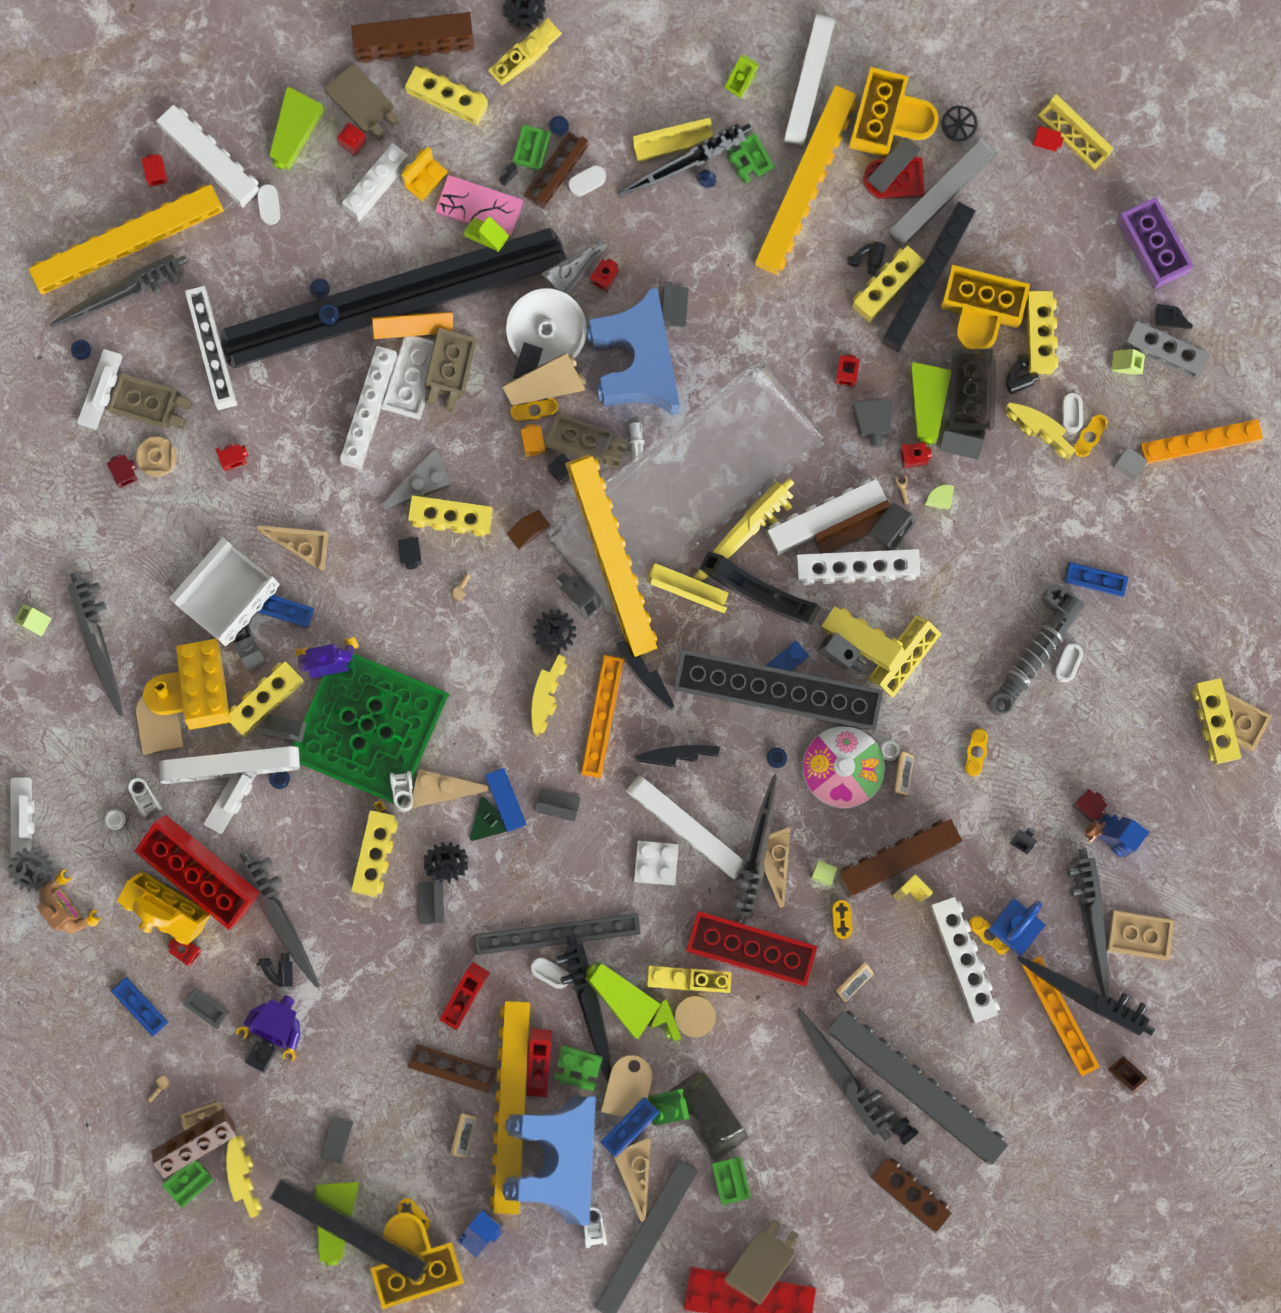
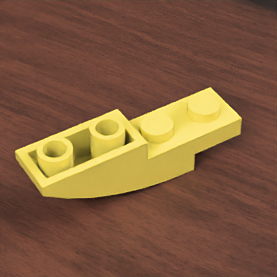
[488,18,562,85]
[1004,403,1076,460]
[531,654,568,737]
[646,966,732,993]
[227,1133,262,1218]

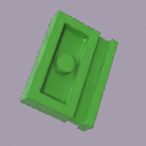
[513,125,551,171]
[648,1089,689,1126]
[712,1157,751,1205]
[162,1160,214,1208]

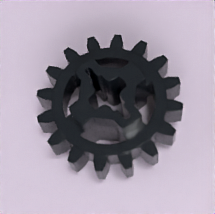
[503,0,546,30]
[533,610,577,654]
[423,842,469,883]

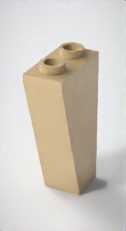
[502,352,586,405]

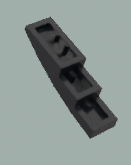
[617,640,675,711]
[635,745,720,767]

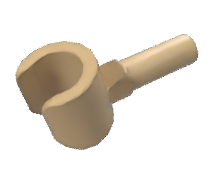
[895,475,909,505]
[452,573,470,602]
[147,1075,170,1103]

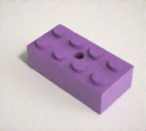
[1117,197,1194,290]

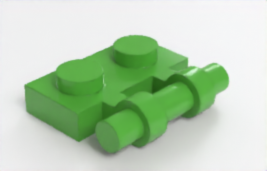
[726,133,774,184]
[553,1045,603,1091]

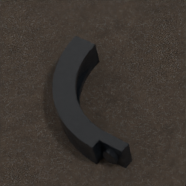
[699,551,821,625]

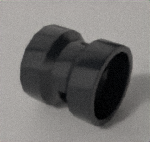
[890,1116,919,1146]

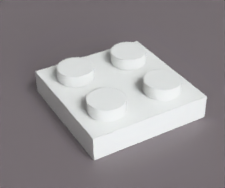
[634,841,679,886]

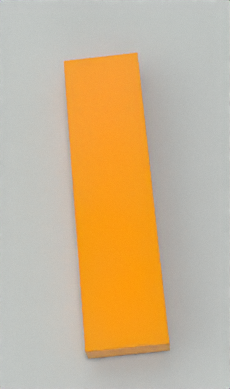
[372,311,453,339]

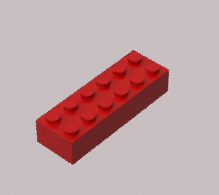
[134,815,260,930]
[686,911,818,988]
[684,1266,816,1313]

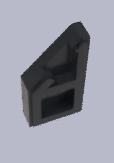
[1155,304,1193,330]
[513,342,543,379]

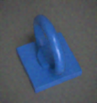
[988,898,1046,956]

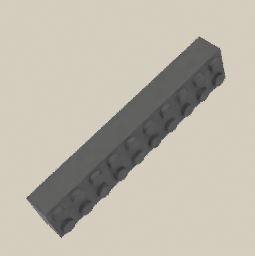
[674,650,884,731]
[825,1011,1008,1165]

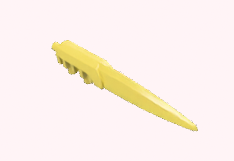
[693,478,794,582]

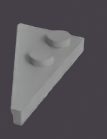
[542,241,607,295]
[382,448,451,510]

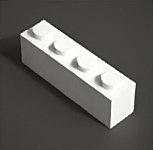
[342,143,410,222]

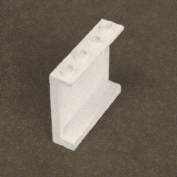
[169,537,280,646]

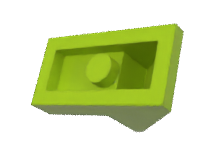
[724,53,760,98]
[464,216,509,252]
[650,1000,682,1042]

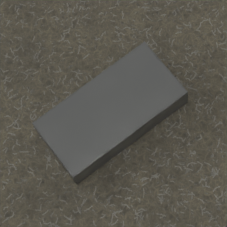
[183,988,229,1029]
[321,1117,354,1163]

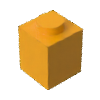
[521,424,545,457]

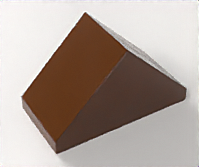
[506,510,551,550]
[1108,1056,1149,1094]

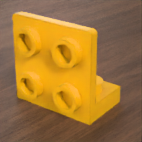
[402,146,448,202]

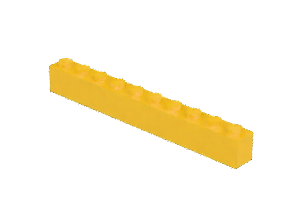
[755,85,858,275]
[28,184,224,295]
[565,455,658,657]
[490,1001,530,1215]

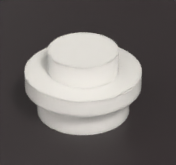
[880,740,900,761]
[105,809,126,830]

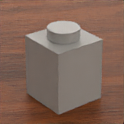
[1114,447,1148,481]

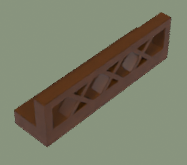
[524,132,589,209]
[813,500,890,554]
[408,1044,496,1093]

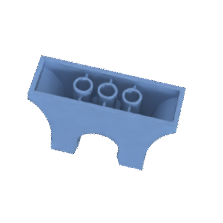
[586,288,680,415]
[502,1096,596,1226]

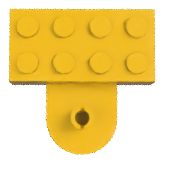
[849,67,938,158]
[940,265,1030,353]
[143,639,230,730]
[117,870,211,945]
[370,1213,465,1310]

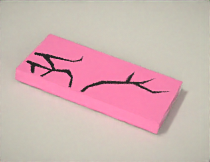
[435,175,524,238]

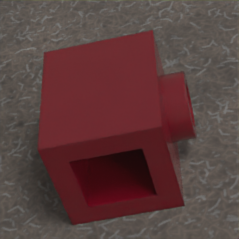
[107,454,138,488]
[1073,789,1107,822]

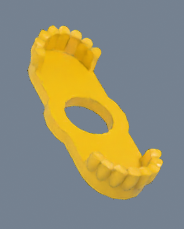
[510,398,558,421]
[1074,414,1108,457]
[964,728,988,777]
[968,916,1009,955]

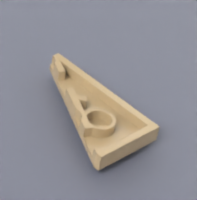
[257,525,329,572]
[411,769,489,809]
[764,827,791,909]
[614,1137,651,1222]

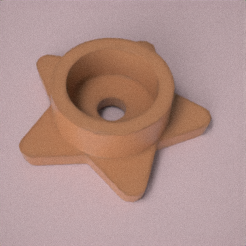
[1085,821,1106,843]

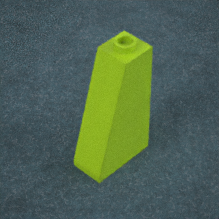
[269,86,325,171]
[910,362,952,445]
[585,961,661,1039]
[316,1182,360,1266]

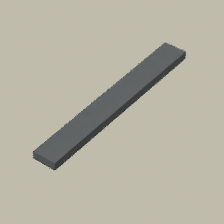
[474,913,641,955]
[595,1161,698,1313]

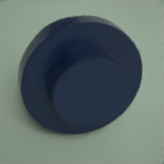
[549,116,569,136]
[697,170,716,188]
[310,279,330,299]
[319,304,339,325]
[71,340,91,360]
[767,748,787,768]
[269,771,290,789]

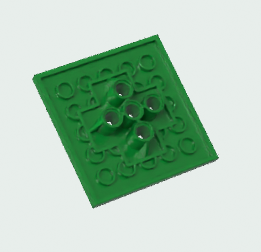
[292,653,449,806]

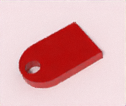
[863,157,925,199]

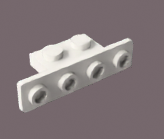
[77,349,123,430]
[204,775,256,834]
[10,777,35,858]

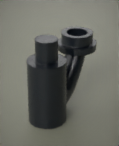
[847,241,886,275]
[1006,354,1040,395]
[257,953,293,987]

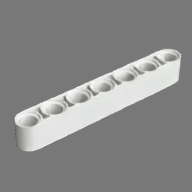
[784,14,836,146]
[159,746,300,784]
[626,775,744,881]

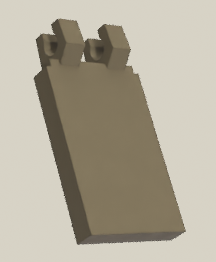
[324,63,400,140]
[424,328,477,412]
[108,373,193,429]
[545,414,629,469]
[725,1219,799,1305]

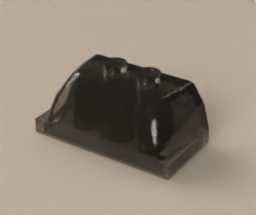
[950,349,997,430]
[668,1069,749,1162]

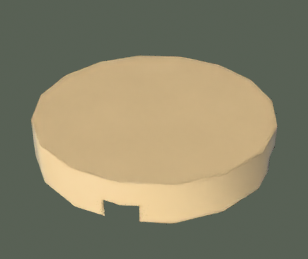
[135,436,177,477]
[675,996,716,1038]

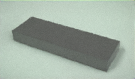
[867,137,921,194]

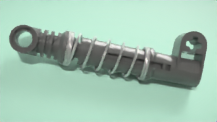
[988,585,1085,716]

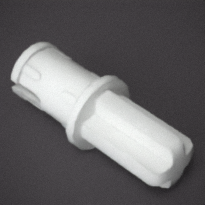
[629,422,645,463]

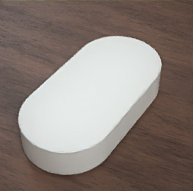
[569,166,606,196]
[258,185,281,225]
[1062,393,1083,434]
[1054,643,1083,683]
[531,958,569,989]

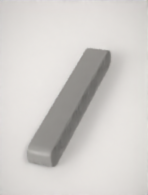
[889,138,997,247]

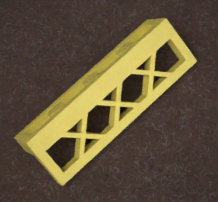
[1037,94,1114,170]
[633,118,713,163]
[646,563,729,613]
[868,615,941,698]
[892,874,933,903]

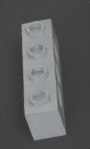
[1124,320,1210,380]

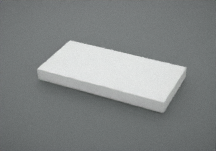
[381,336,434,420]

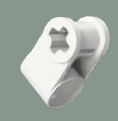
[390,771,413,812]
[128,778,162,819]
[584,1206,607,1248]

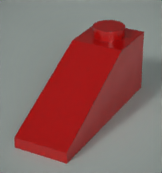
[439,962,491,1030]
[526,1028,552,1097]

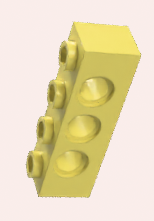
[405,66,488,126]
[852,245,925,323]
[1026,291,1058,374]
[408,496,493,537]
[229,661,304,738]
[1192,678,1242,765]
[352,810,398,898]

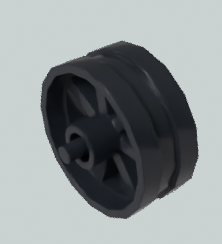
[941,105,978,142]

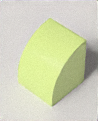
[1111,349,1145,374]
[925,485,954,510]
[14,604,51,636]
[811,860,837,887]

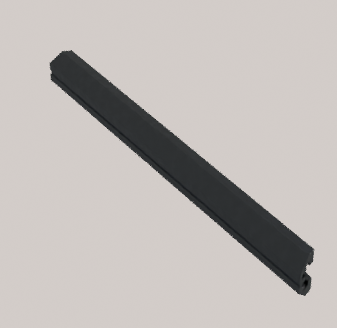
[222,228,566,369]

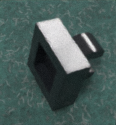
[1010,827,1037,854]

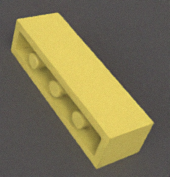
[821,607,905,673]

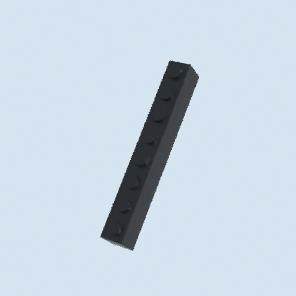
[881,201,976,353]
[270,1179,431,1282]

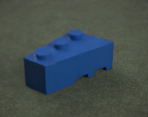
[1098,813,1150,857]
[457,1209,503,1258]

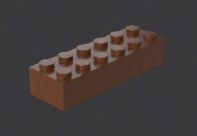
[351,12,474,63]
[837,818,962,899]

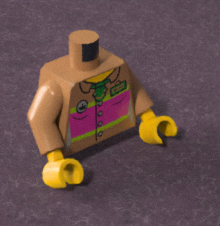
[37,870,102,934]

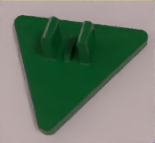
[470,797,507,841]

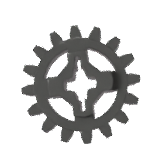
[8,847,54,892]

